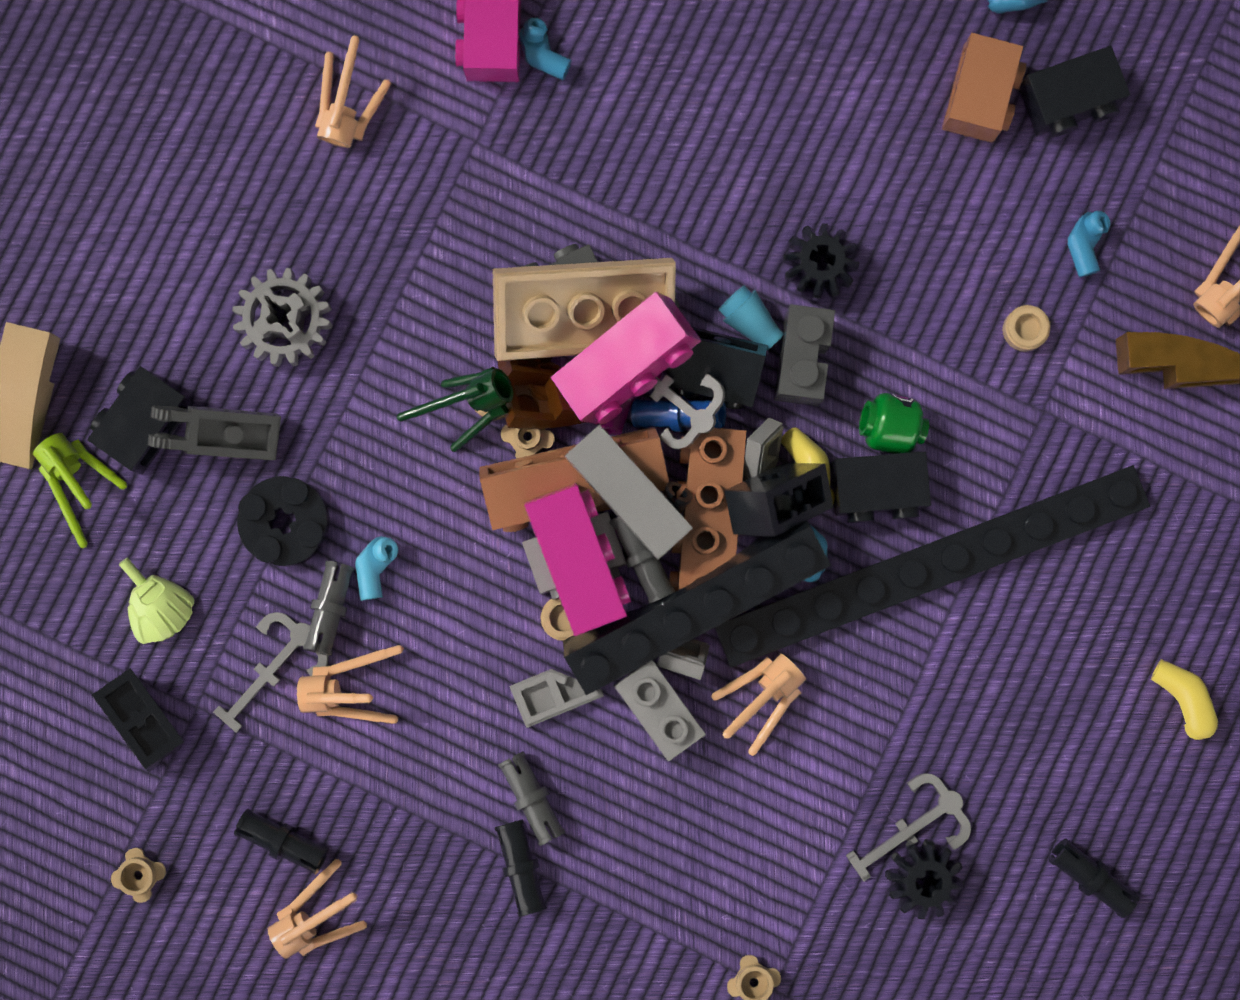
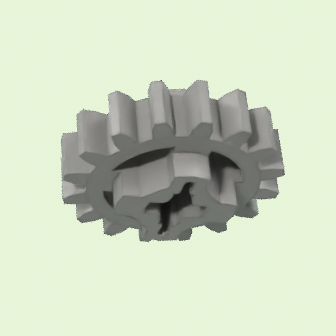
[232,268,332,367]

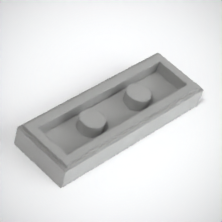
[565,425,693,560]

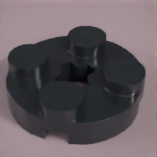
[237,476,330,567]

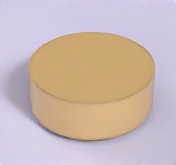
[1003,305,1050,352]
[541,598,574,641]

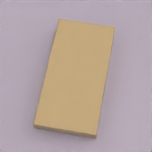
[493,258,676,361]

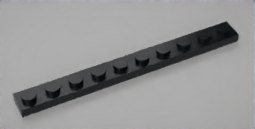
[715,465,1151,668]

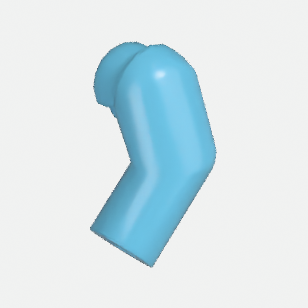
[355,536,398,601]

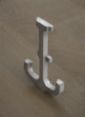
[650,373,725,449]
[213,612,329,733]
[846,773,971,882]

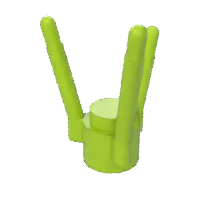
[33,433,127,548]

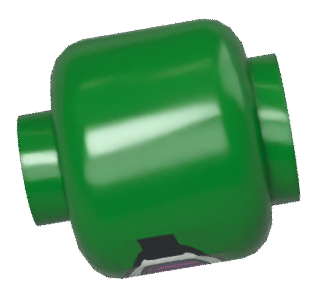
[859,393,929,454]

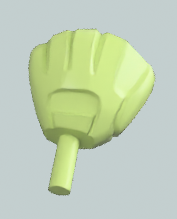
[119,557,194,644]

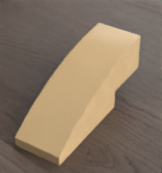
[0,322,61,470]

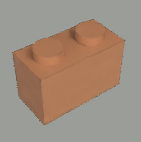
[942,32,1026,143]

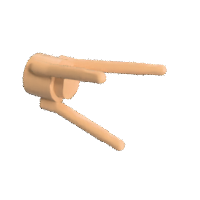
[315,35,391,148]
[1194,225,1240,328]
[297,645,404,724]
[711,654,806,756]
[268,859,367,959]

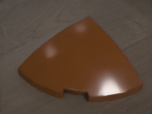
[498,357,586,429]

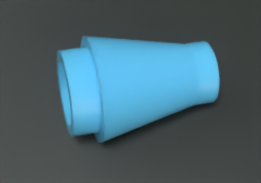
[718,285,784,350]

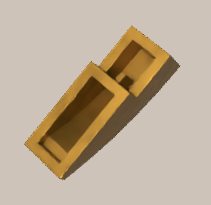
[1115,332,1240,389]

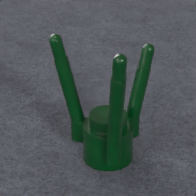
[397,367,514,452]

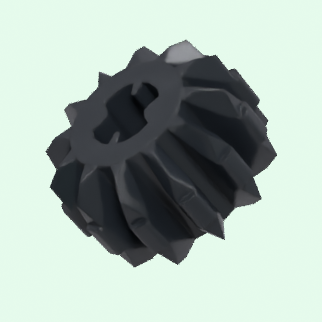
[782,223,859,301]
[885,839,965,920]

